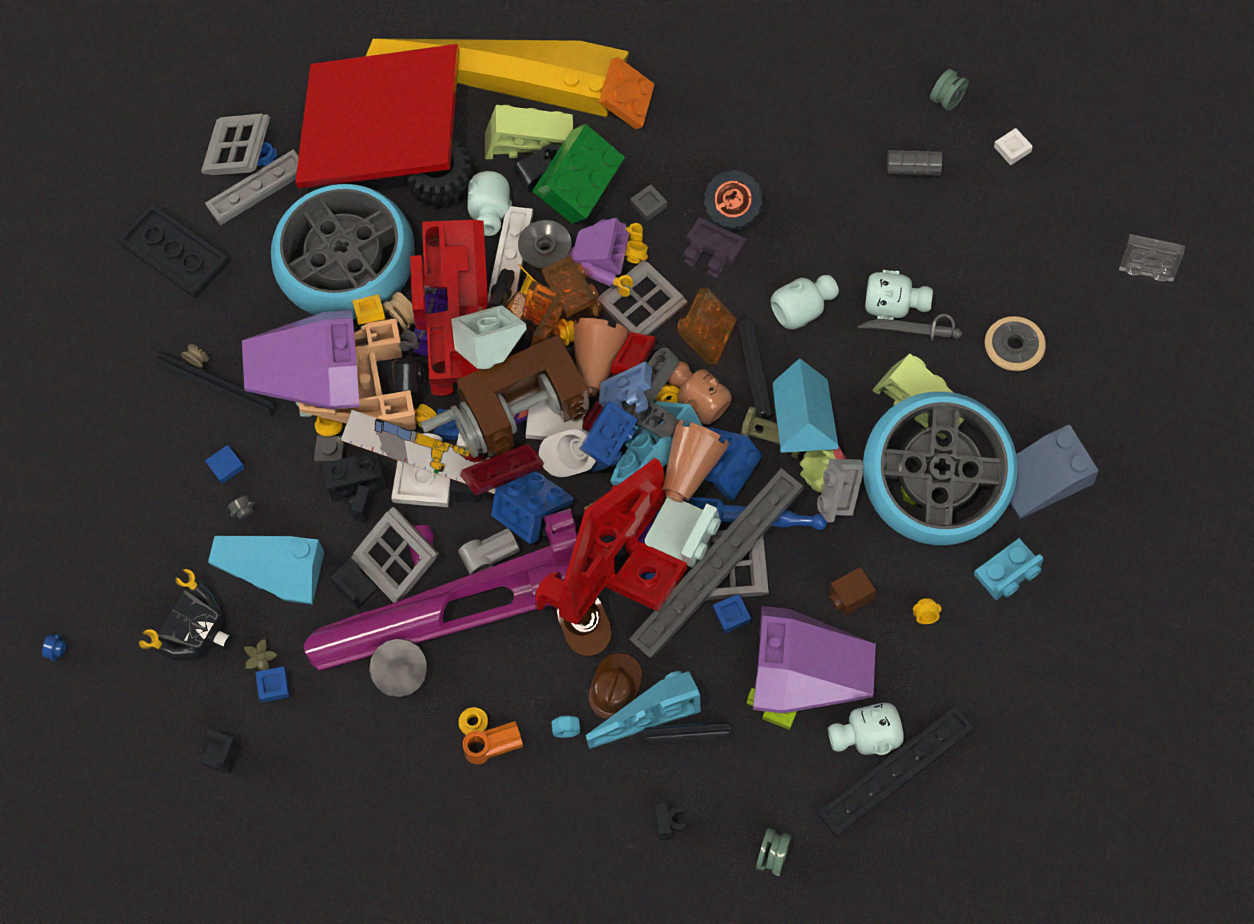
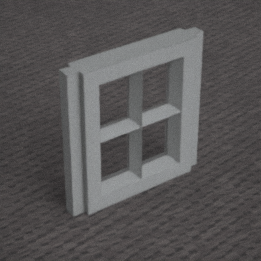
[201,114,270,175]
[596,260,687,335]
[351,507,439,603]
[698,530,769,600]

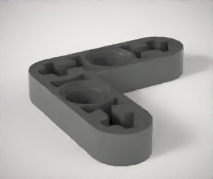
[621,347,679,438]

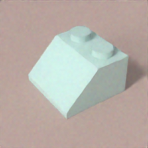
[451,305,526,369]

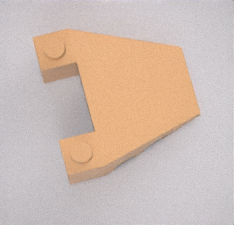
[298,318,416,430]

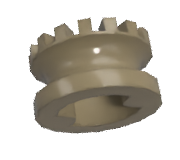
[181,344,209,368]

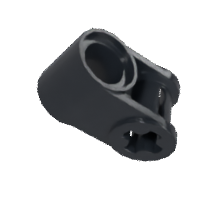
[513,144,560,193]
[392,359,424,392]

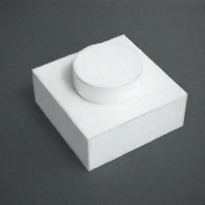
[994,128,1033,165]

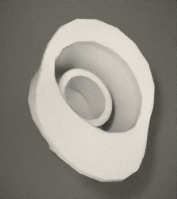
[539,429,596,477]

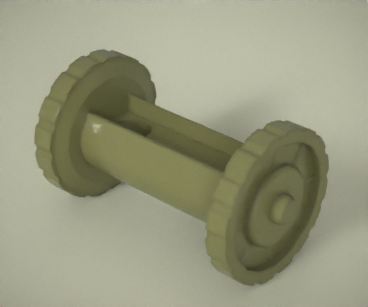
[741,406,801,459]

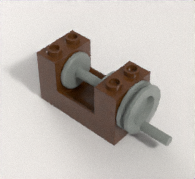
[420,335,589,458]

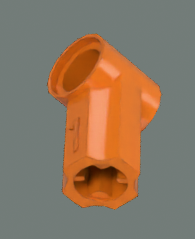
[463,721,523,765]

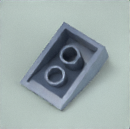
[1010,424,1099,519]

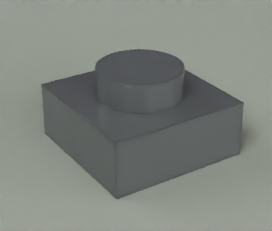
[630,184,668,222]
[314,435,346,465]

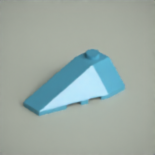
[610,401,703,485]
[208,536,324,605]
[586,671,701,749]

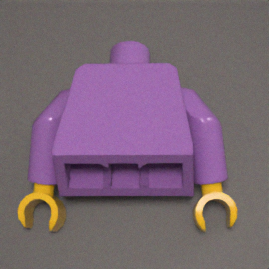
[565,218,643,297]

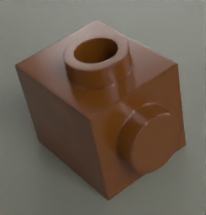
[828,567,876,616]

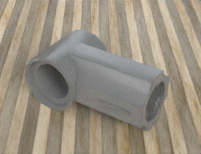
[458,528,520,575]

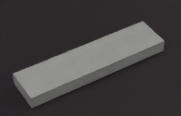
[205,149,299,226]

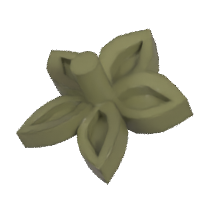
[244,639,277,671]

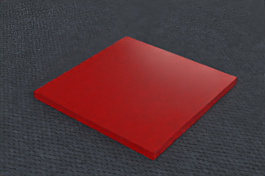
[295,44,460,189]

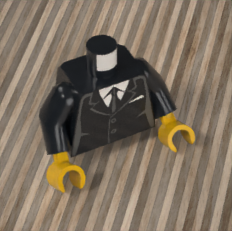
[139,569,233,661]

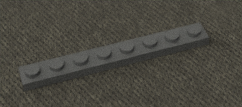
[629,468,804,660]

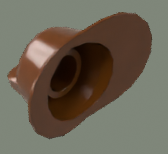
[557,597,612,656]
[588,653,642,719]

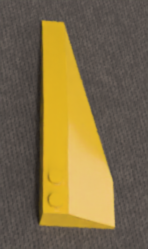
[366,39,629,117]

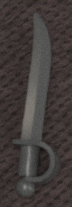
[858,314,962,341]

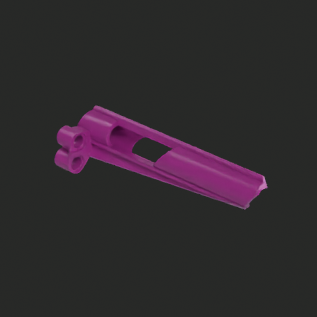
[303,509,578,671]

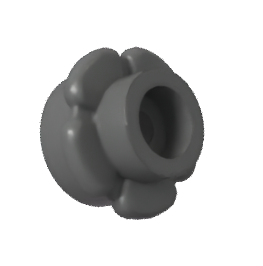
[228,495,255,520]

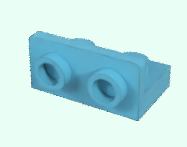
[974,538,1044,600]

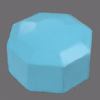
[552,715,580,738]

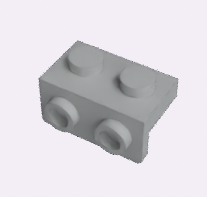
[817,459,864,522]

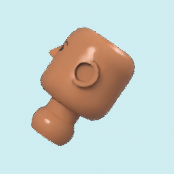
[668,361,732,425]

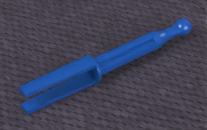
[652,497,827,530]

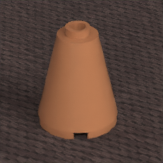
[573,318,628,397]
[663,420,729,503]

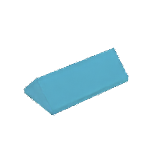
[772,358,838,453]

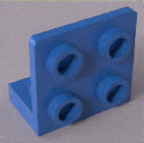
[579,401,637,472]
[491,472,574,544]

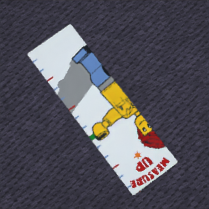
[341,410,497,494]

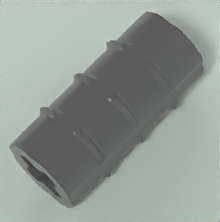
[887,149,942,176]

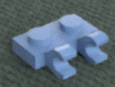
[599,361,652,413]

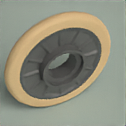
[985,316,1046,371]

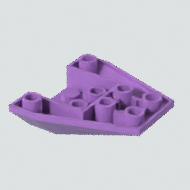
[242,310,360,409]
[753,606,876,713]

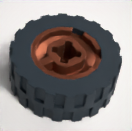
[704,170,763,231]

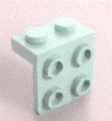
[645,498,721,568]

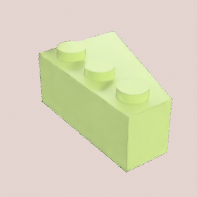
[485,105,573,159]
[872,354,964,439]

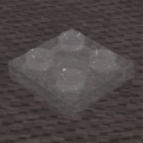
[1119,234,1185,282]

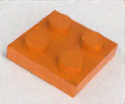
[599,57,655,129]

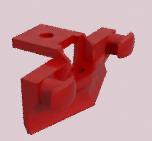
[410,220,488,396]
[535,458,687,625]

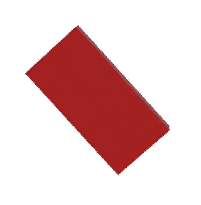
[611,332,656,374]

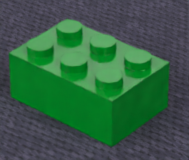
[533,124,625,224]

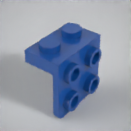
[704,427,762,500]

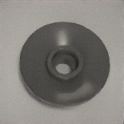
[518,220,572,269]

